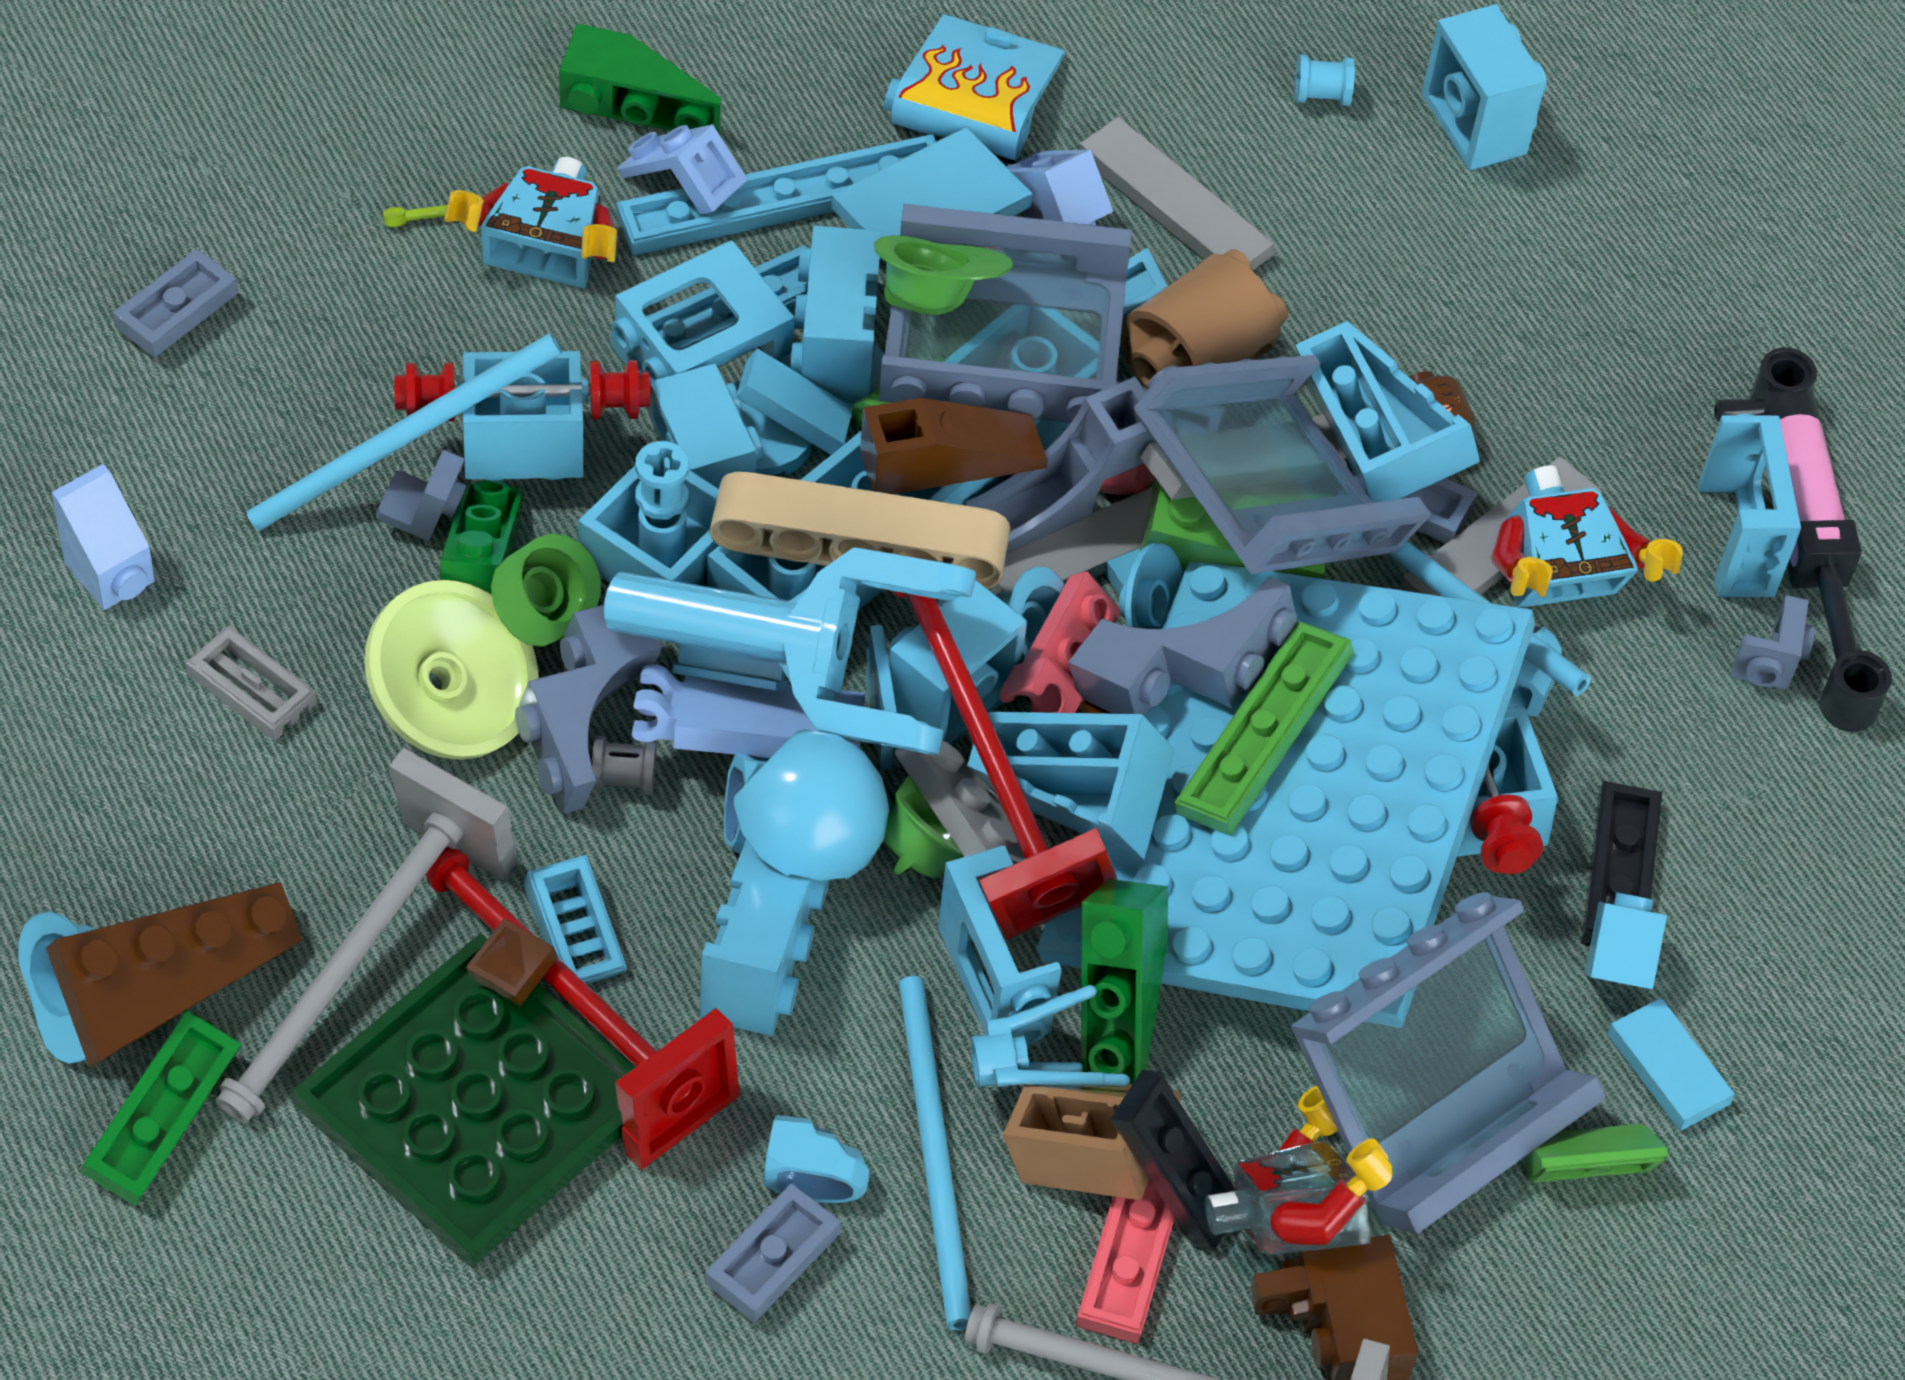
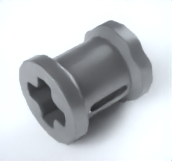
[592,736,657,795]

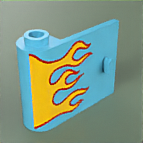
[884,14,1065,161]

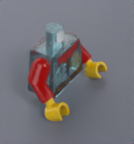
[1205,1086,1393,1255]

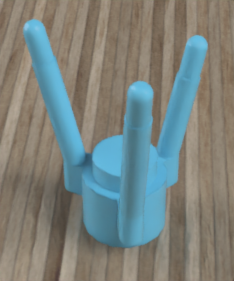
[971,985,1130,1087]

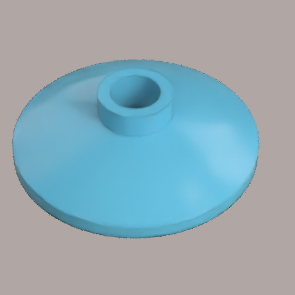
[1119,543,1183,629]

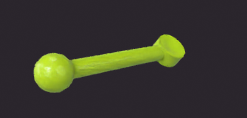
[383,195,484,227]

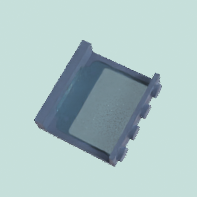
[879,204,1132,423]
[1134,355,1432,574]
[1290,892,1606,1234]

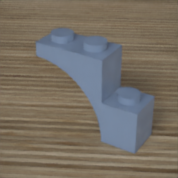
[964,377,1157,553]
[1068,576,1297,716]
[515,605,662,815]

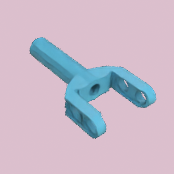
[604,547,976,755]

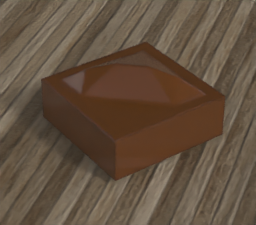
[466,918,559,1006]

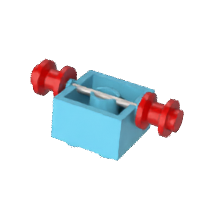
[394,351,650,481]
[1457,707,1558,874]

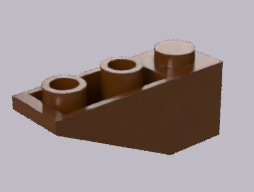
[860,398,1048,494]

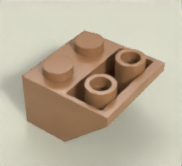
[1003,1084,1182,1200]

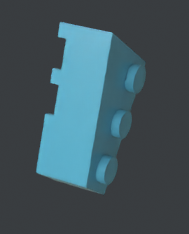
[791,226,881,403]
[967,712,1175,860]

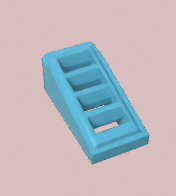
[523,855,627,984]

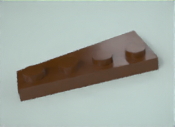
[46,882,302,1069]

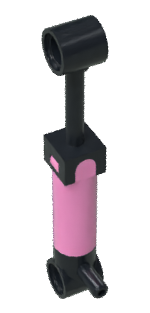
[1714,347,1892,732]

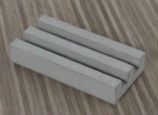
[185,625,317,741]

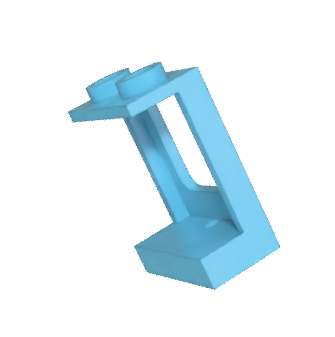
[611,240,795,381]
[1697,413,1801,597]
[938,845,1062,1046]

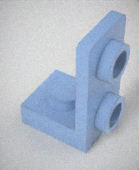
[617,124,748,214]

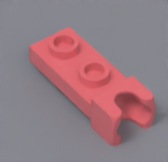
[1000,571,1121,713]

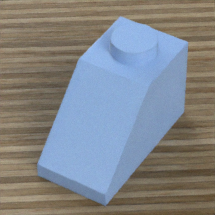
[1006,150,1113,226]
[51,464,155,610]

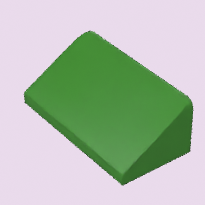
[1524,1124,1668,1183]

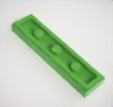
[1174,621,1354,836]

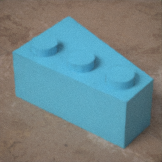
[1295,321,1480,503]
[700,839,830,1036]

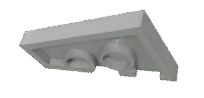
[894,740,1025,864]

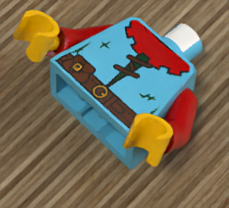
[444,157,620,289]
[1491,465,1682,608]

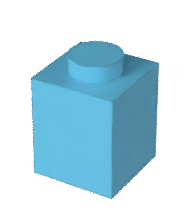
[1585,892,1667,989]

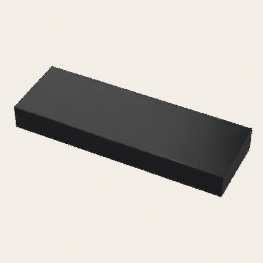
[1581,781,1663,945]
[1110,1070,1244,1252]

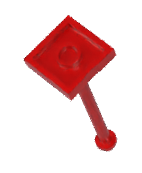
[894,558,1118,940]
[425,846,740,1170]

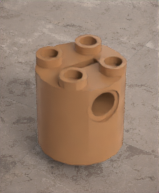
[1121,249,1288,389]

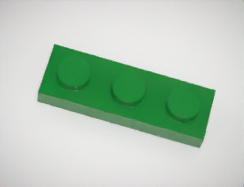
[79,1010,242,1207]

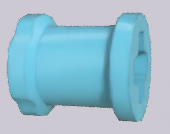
[1294,54,1355,106]
[635,441,689,520]

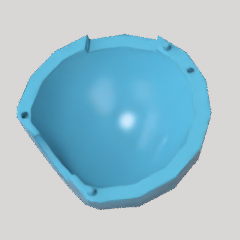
[733,729,889,881]

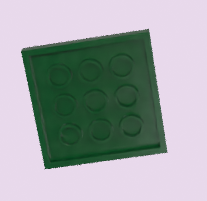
[291,933,634,1268]

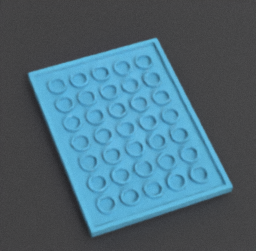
[1037,562,1535,1028]

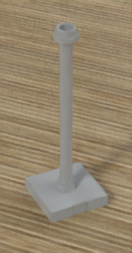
[215,747,519,1123]
[965,1303,1390,1380]

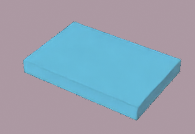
[831,127,1033,265]

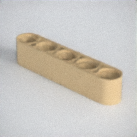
[709,471,1010,589]

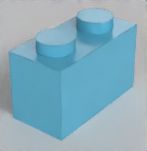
[649,363,763,489]

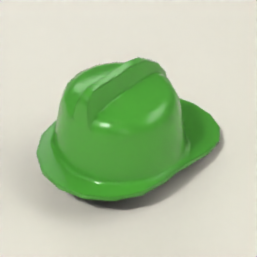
[874,235,1013,315]
[491,533,601,647]
[884,776,964,879]

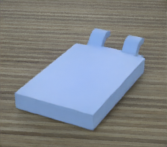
[632,664,866,758]

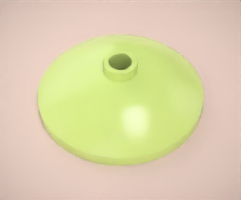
[365,580,539,760]

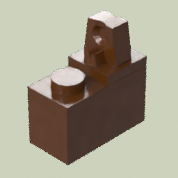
[1250,1234,1418,1380]

